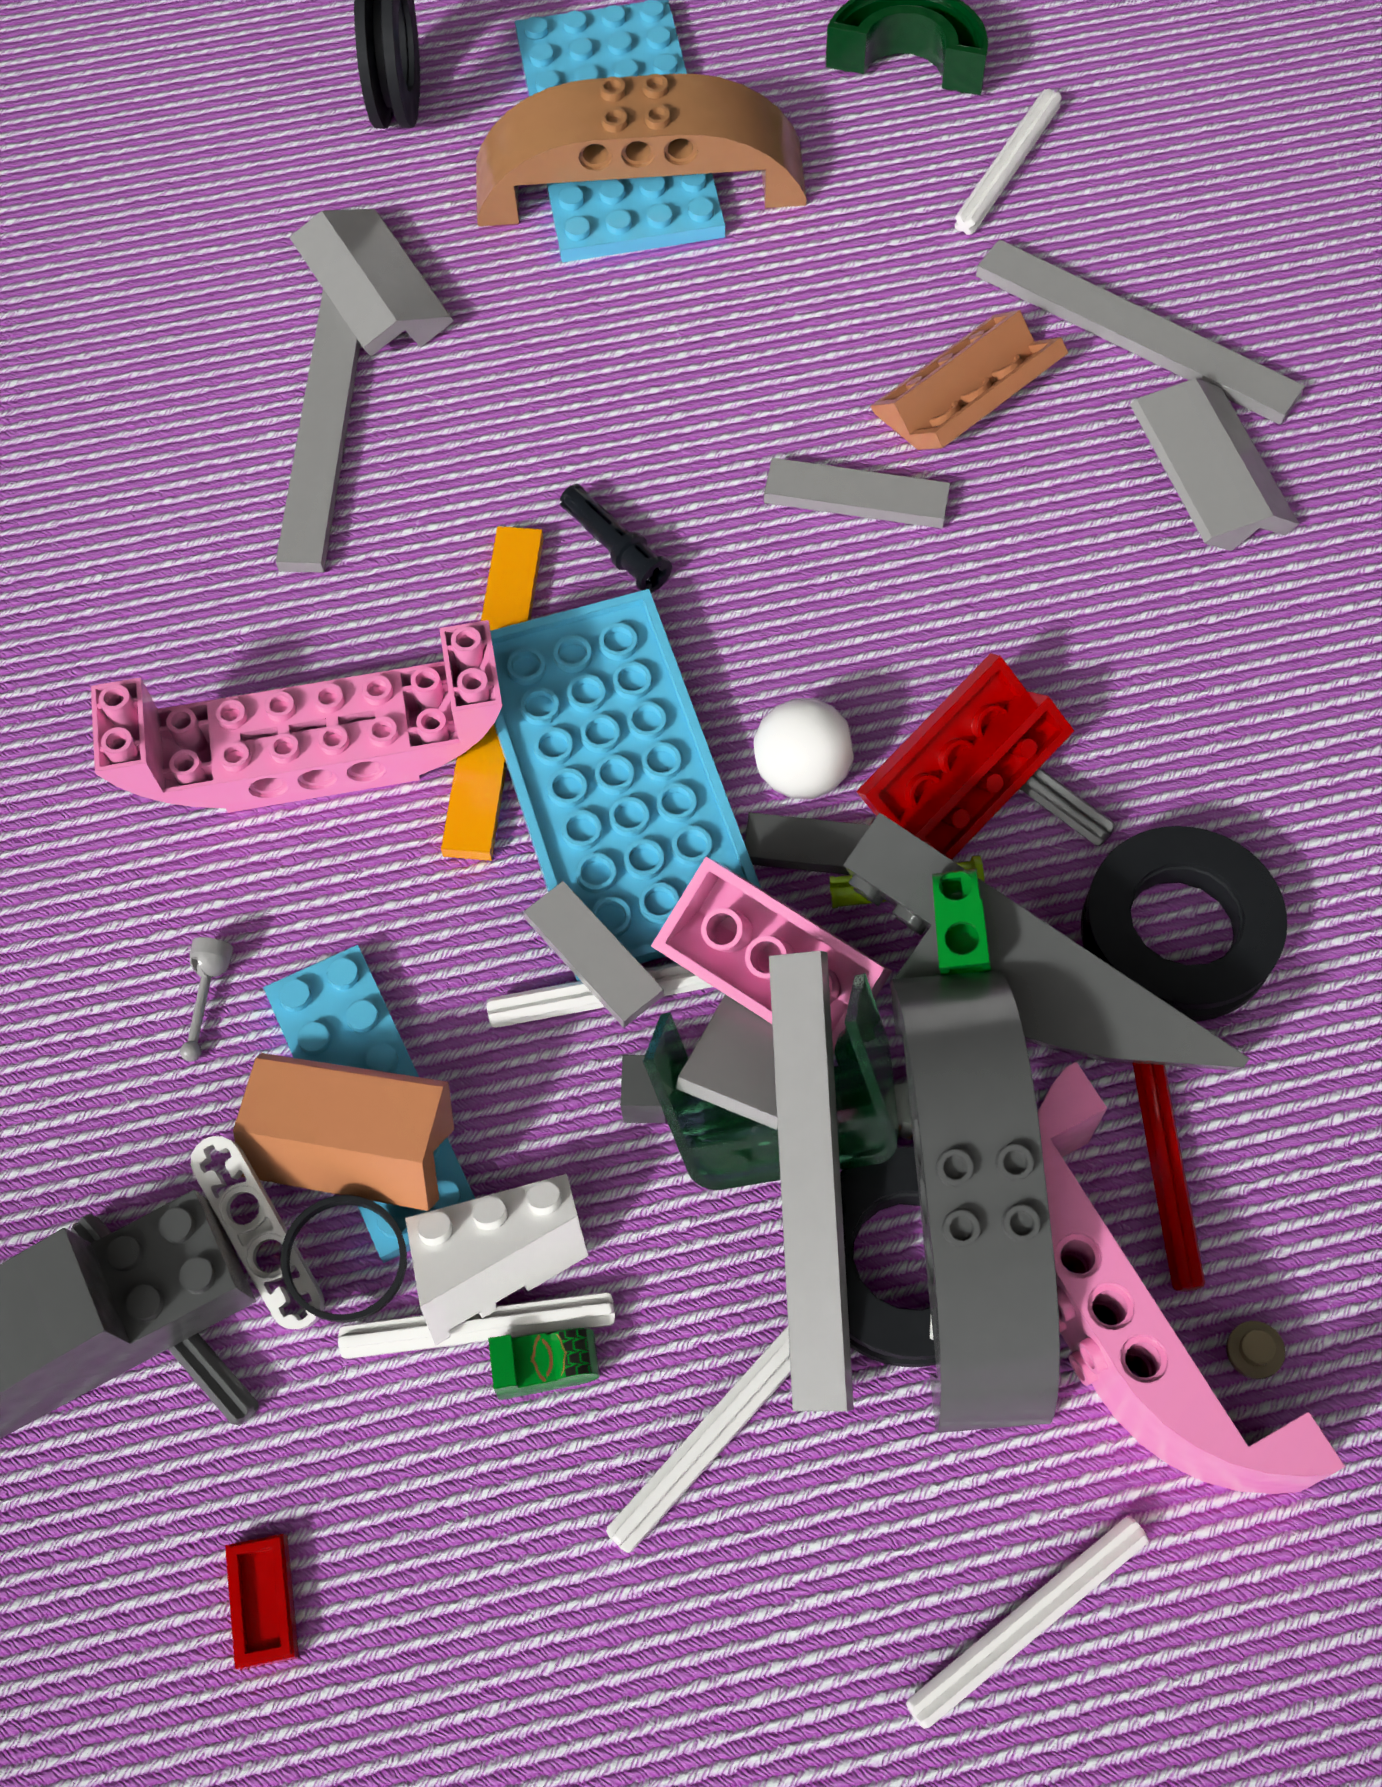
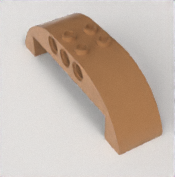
[476,74,806,227]

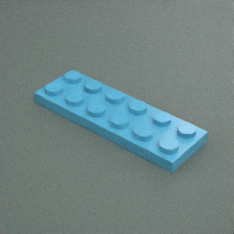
[263,945,475,1263]

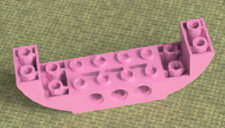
[91,620,502,813]

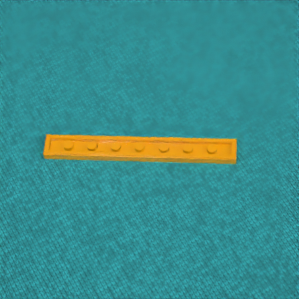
[441,526,544,861]

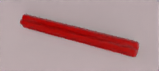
[1133,1064,1205,1292]

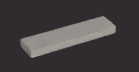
[764,458,950,529]

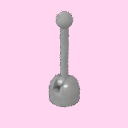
[180,937,234,1062]

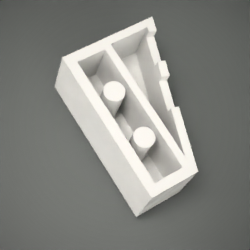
[405,1174,588,1346]

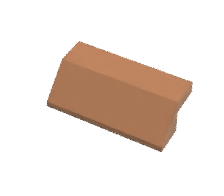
[871,310,1068,450]
[233,1053,455,1211]

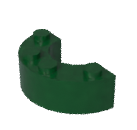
[825,0,988,96]

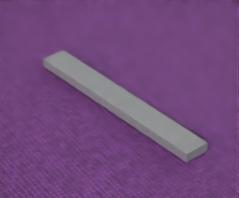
[976,239,1305,425]
[276,289,361,573]
[769,951,854,1411]

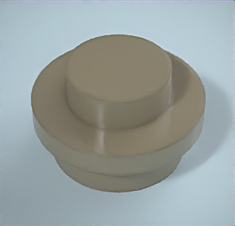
[1226,1321,1285,1380]

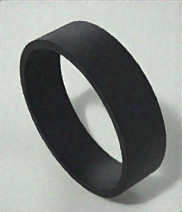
[280,1195,407,1322]

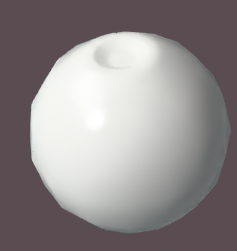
[754,698,854,799]

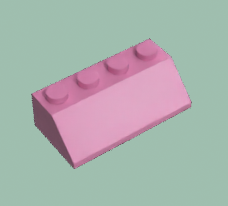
[651,857,892,1054]

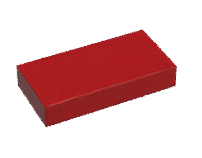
[225,1534,299,1670]

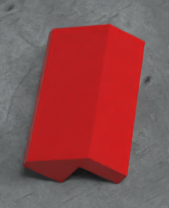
[856,653,1074,860]

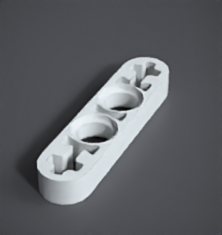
[191,1136,325,1330]

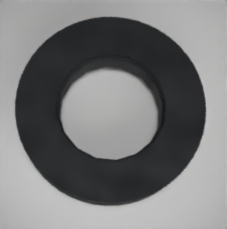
[354,0,420,129]
[1081,826,1287,1022]
[840,1147,936,1367]

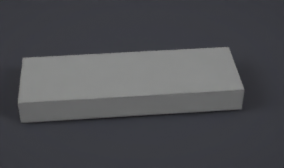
[523,881,664,1028]

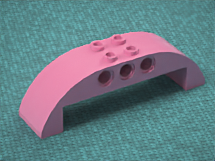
[1038,1061,1345,1494]

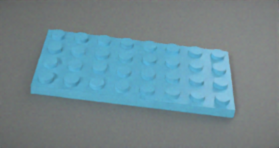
[515,0,725,263]
[491,589,761,981]

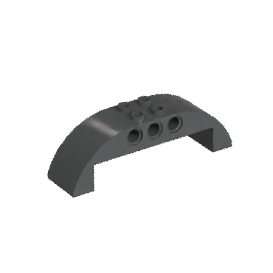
[890,970,1060,1433]

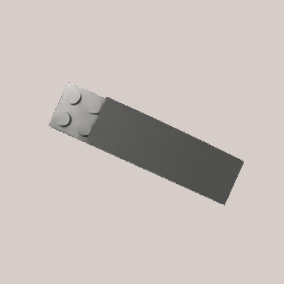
[843,812,1250,1070]
[0,1190,257,1439]

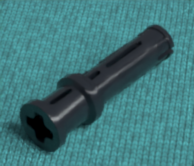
[560,484,672,593]

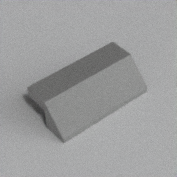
[289,209,454,357]
[1130,378,1299,551]

